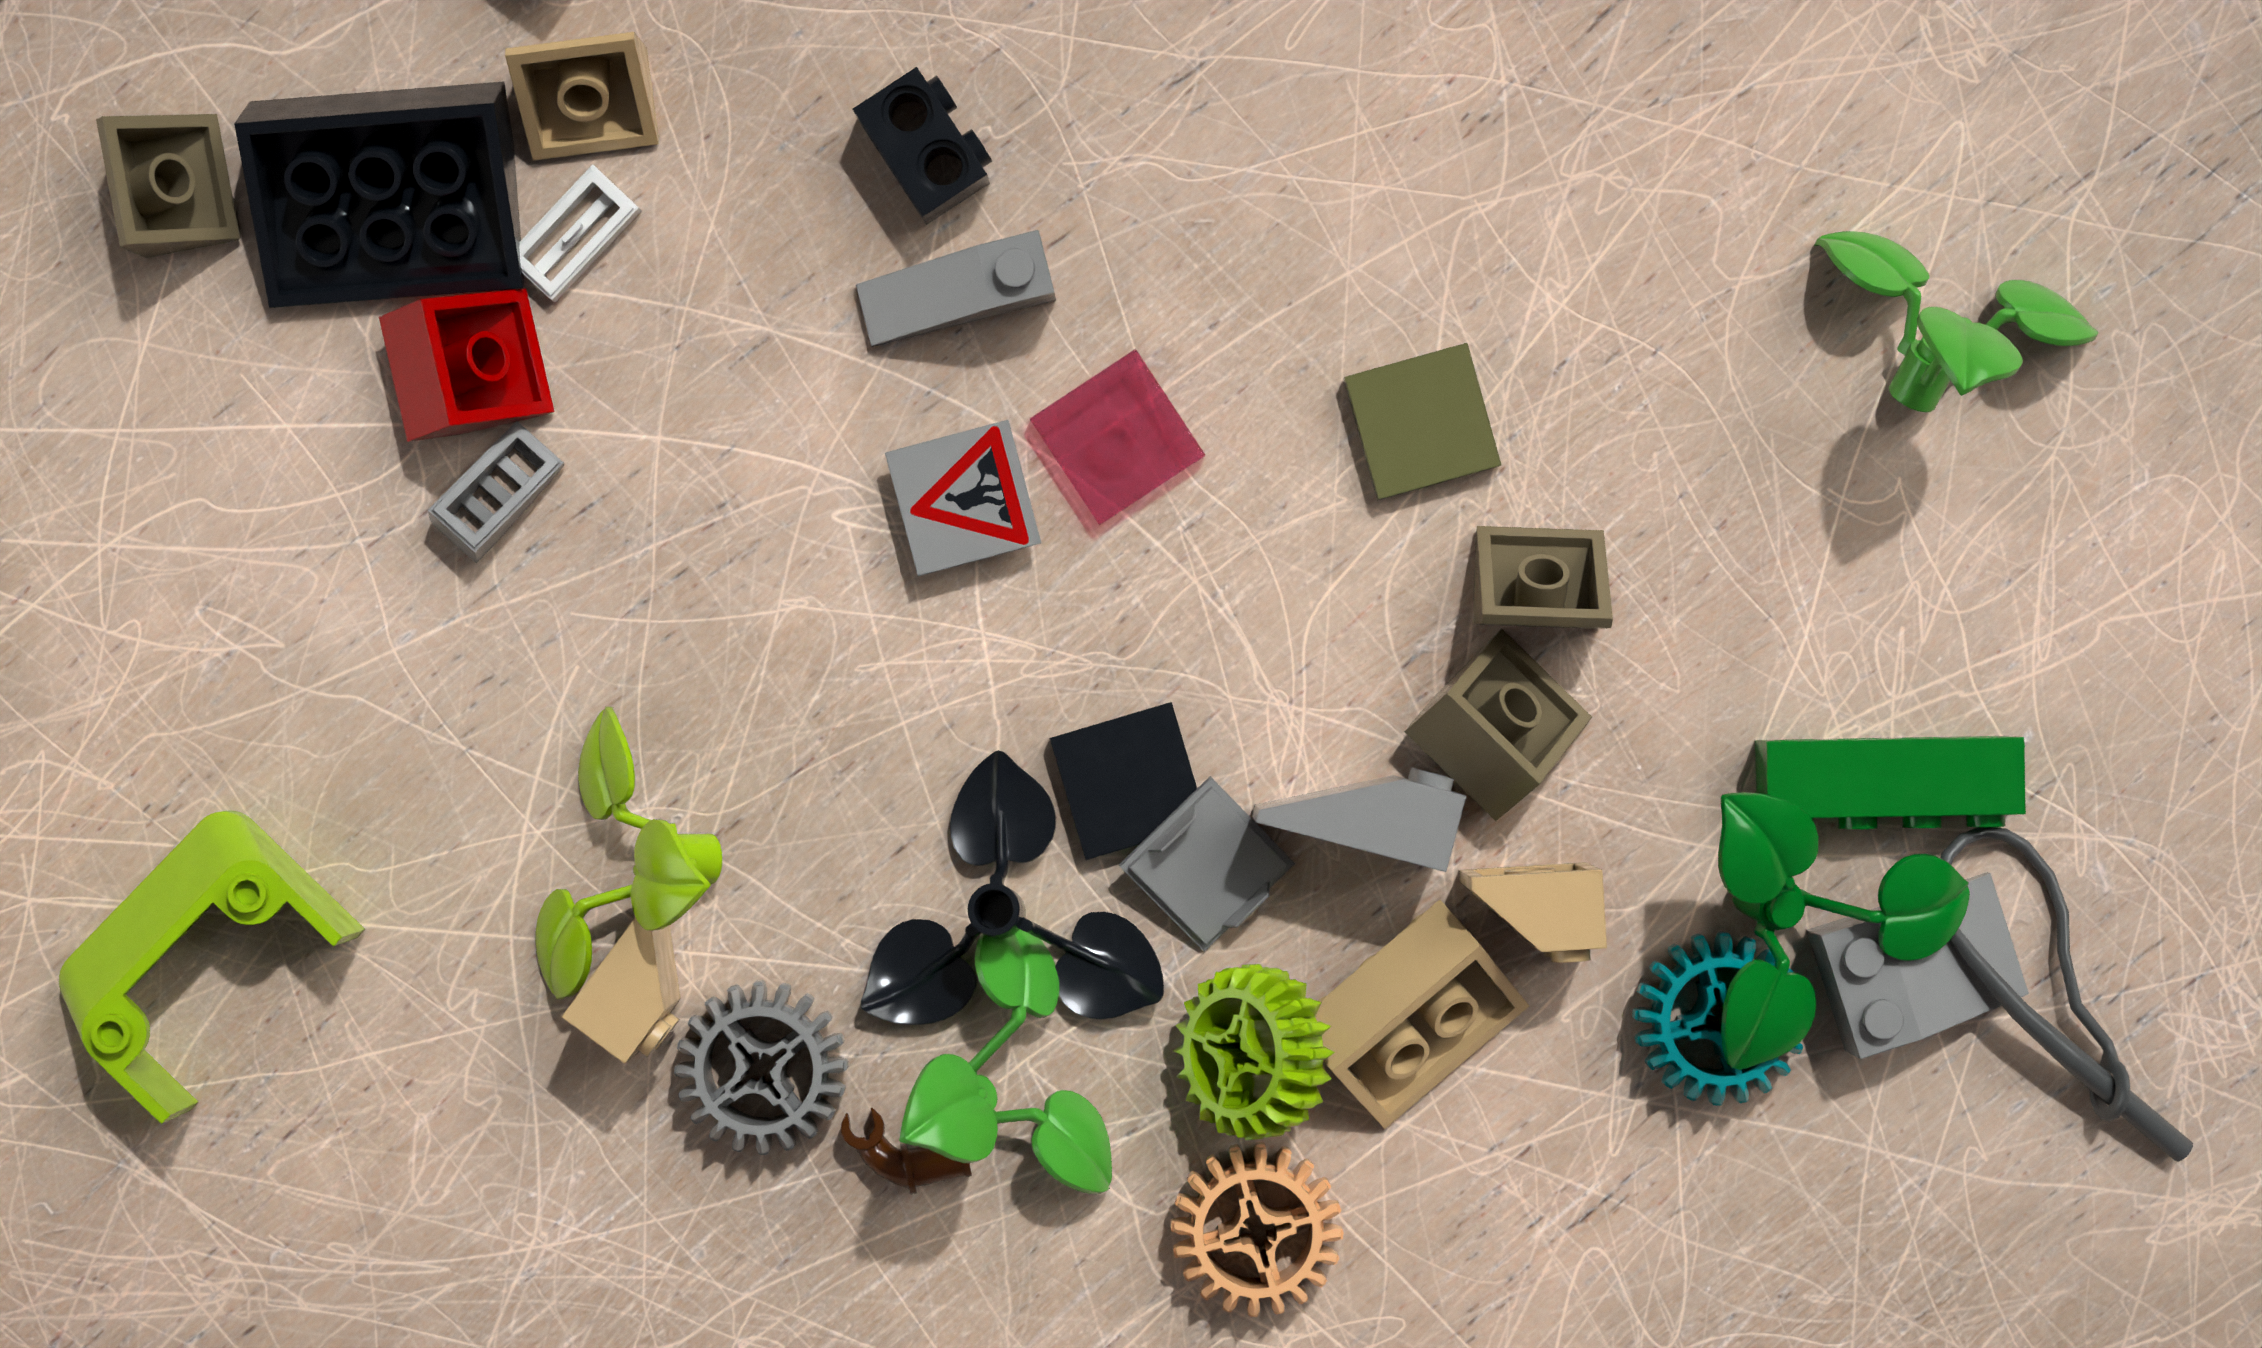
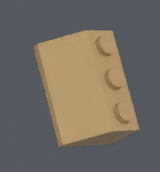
[1315,900,1529,1129]

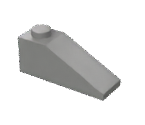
[856,230,1056,347]

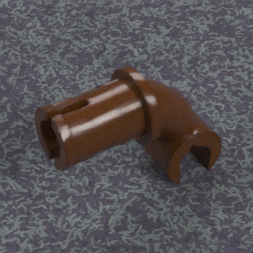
[841,1108,972,1195]

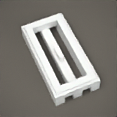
[519,164,642,302]

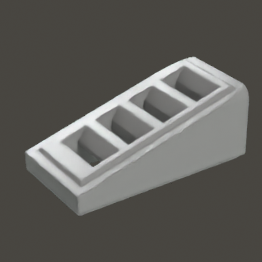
[428,421,564,563]

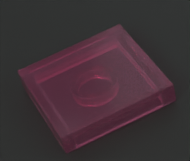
[1030,349,1206,526]

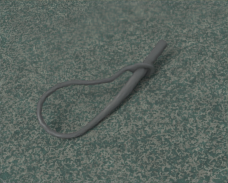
[1940,827,2193,1162]

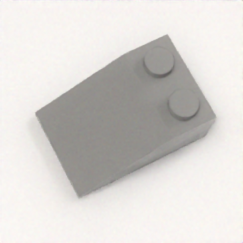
[1252,767,1466,872]
[1807,872,2029,1059]

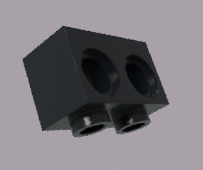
[852,67,992,225]

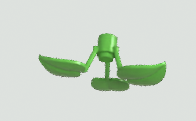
[1814,231,2099,412]
[899,930,1112,1195]

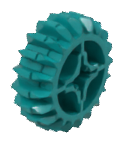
[1632,931,1803,1106]

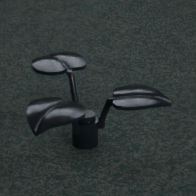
[861,750,1164,1025]

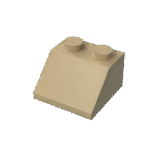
[1459,862,1607,963]
[562,917,681,1064]

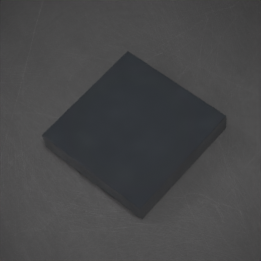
[1050,702,1197,860]

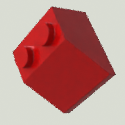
[379,288,555,442]

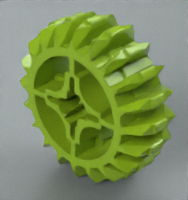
[1173,964,1335,1140]

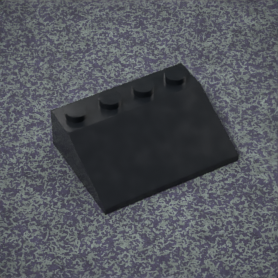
[234,81,524,308]

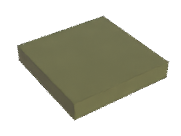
[1343,343,1502,501]

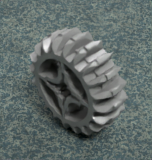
[674,980,849,1155]

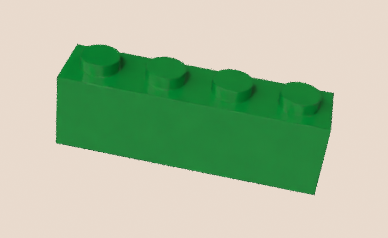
[1755,736,2026,829]

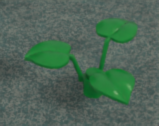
[1718,792,1970,1070]

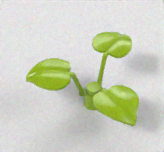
[535,706,722,1000]

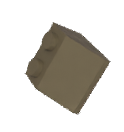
[1404,628,1592,821]

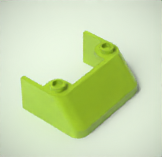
[59,810,365,1124]

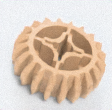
[1170,1142,1344,1317]

